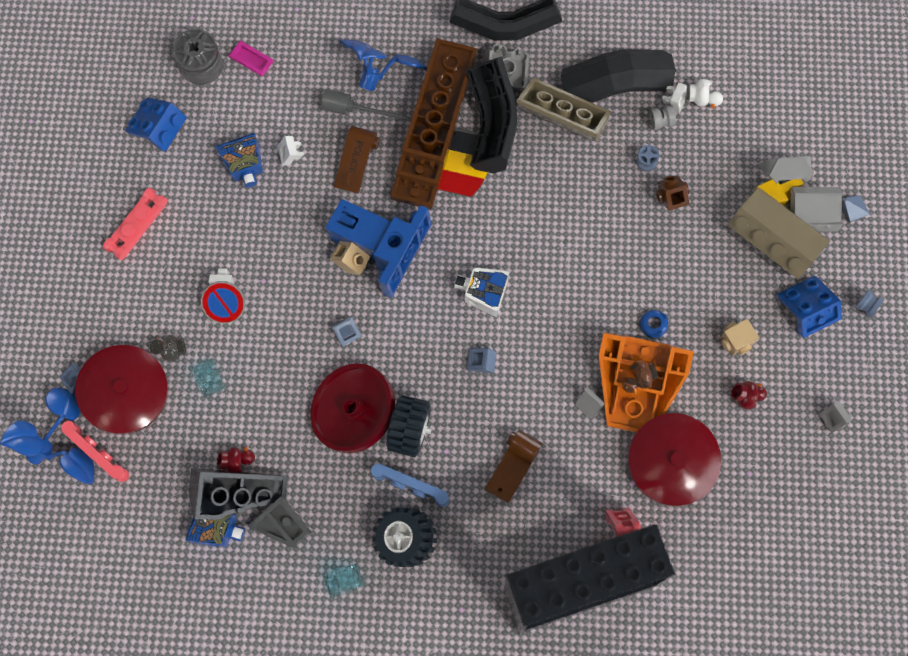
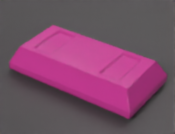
[228,40,274,77]

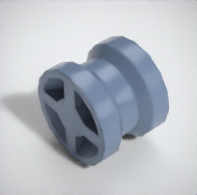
[636,145,660,172]
[856,290,884,318]

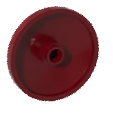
[75,345,168,435]
[310,363,395,454]
[628,413,721,506]

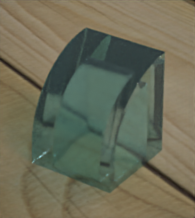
[192,358,226,398]
[323,563,365,599]

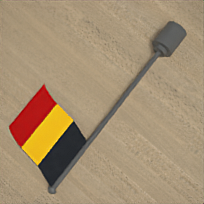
[321,89,488,198]

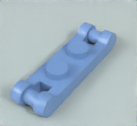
[371,464,449,508]

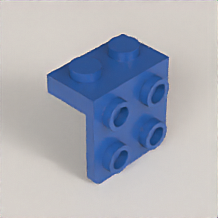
[125,98,187,152]

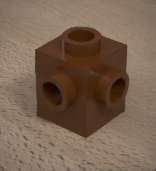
[656,176,690,211]

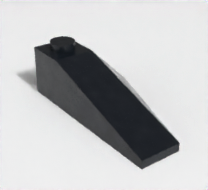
[189,468,288,520]

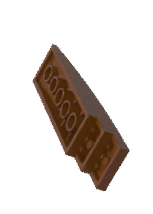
[390,38,478,210]

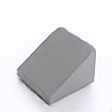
[575,388,604,419]

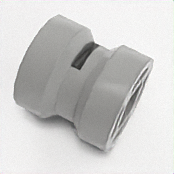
[649,105,676,130]

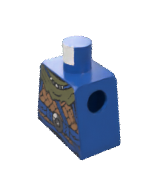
[216,133,263,188]
[185,514,246,548]

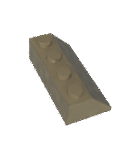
[516,77,611,142]
[727,187,830,280]

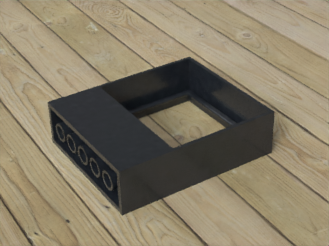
[504,524,676,635]

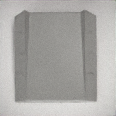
[482,44,530,91]
[758,156,814,184]
[790,187,843,232]

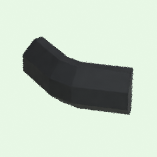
[449,0,563,41]
[561,49,676,103]
[466,56,517,174]

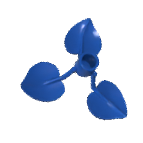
[340,39,427,91]
[0,387,94,485]

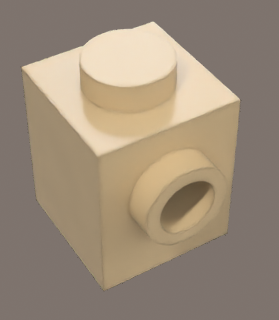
[330,241,370,275]
[721,319,760,356]

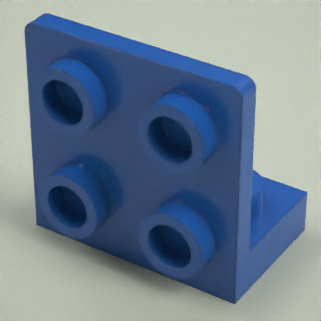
[778,276,842,338]

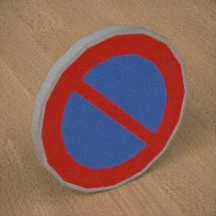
[201,281,245,324]

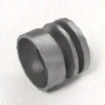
[172,28,224,85]

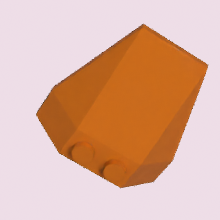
[599,332,694,432]

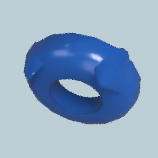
[640,310,668,338]

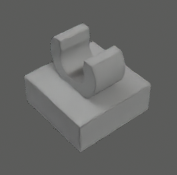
[819,401,852,433]

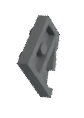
[248,497,312,548]

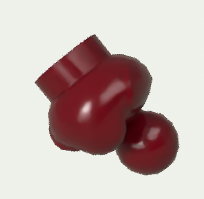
[731,381,767,410]
[217,447,255,472]

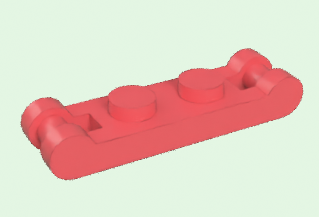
[103,187,168,260]
[61,421,129,482]
[605,507,641,537]

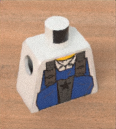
[455,268,509,317]

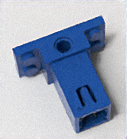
[326,199,432,299]

